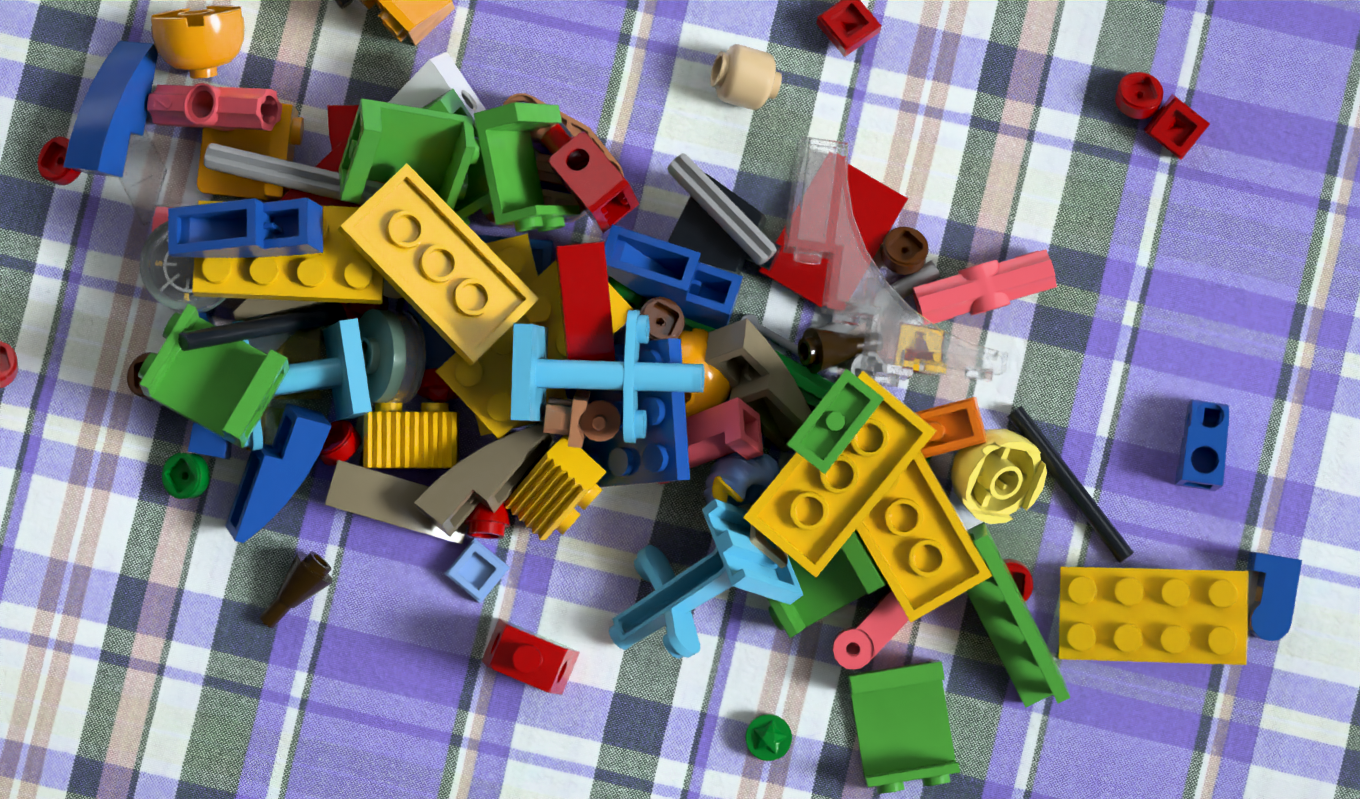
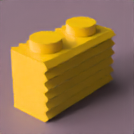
[363,403,459,469]
[505,435,606,540]

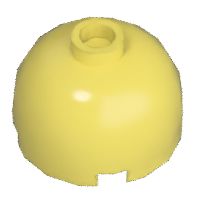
[951,429,1047,524]

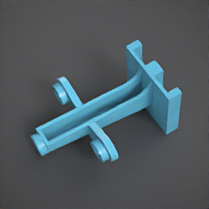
[511,310,705,443]
[232,318,372,451]
[609,499,803,659]

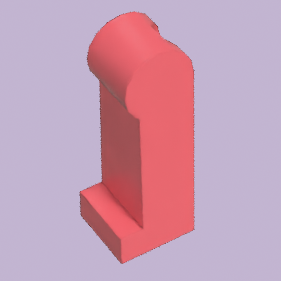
[658,397,763,484]
[832,589,909,670]

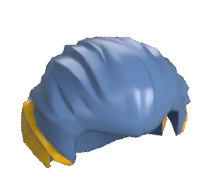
[703,452,781,507]

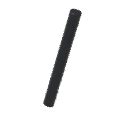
[178,305,346,351]
[1007,406,1134,563]

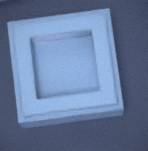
[445,538,510,603]

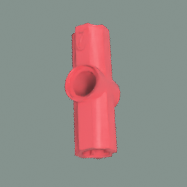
[147,83,282,132]
[912,249,1057,326]

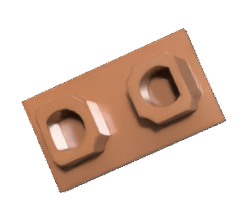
[543,389,621,448]

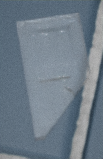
[118,128,167,226]

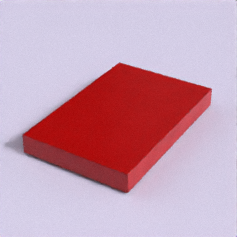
[759,152,908,318]

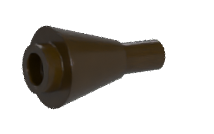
[798,328,883,374]
[259,551,333,629]

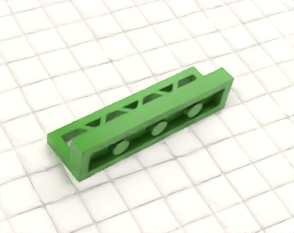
[966,522,1071,708]

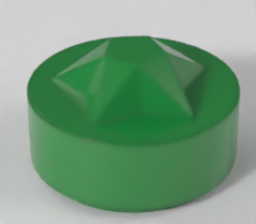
[162,453,210,499]
[745,714,792,761]

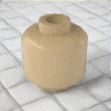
[710,44,782,110]

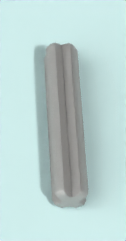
[667,153,777,265]

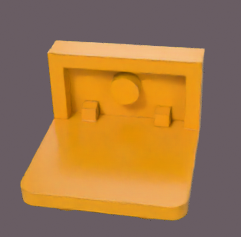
[197,103,304,201]

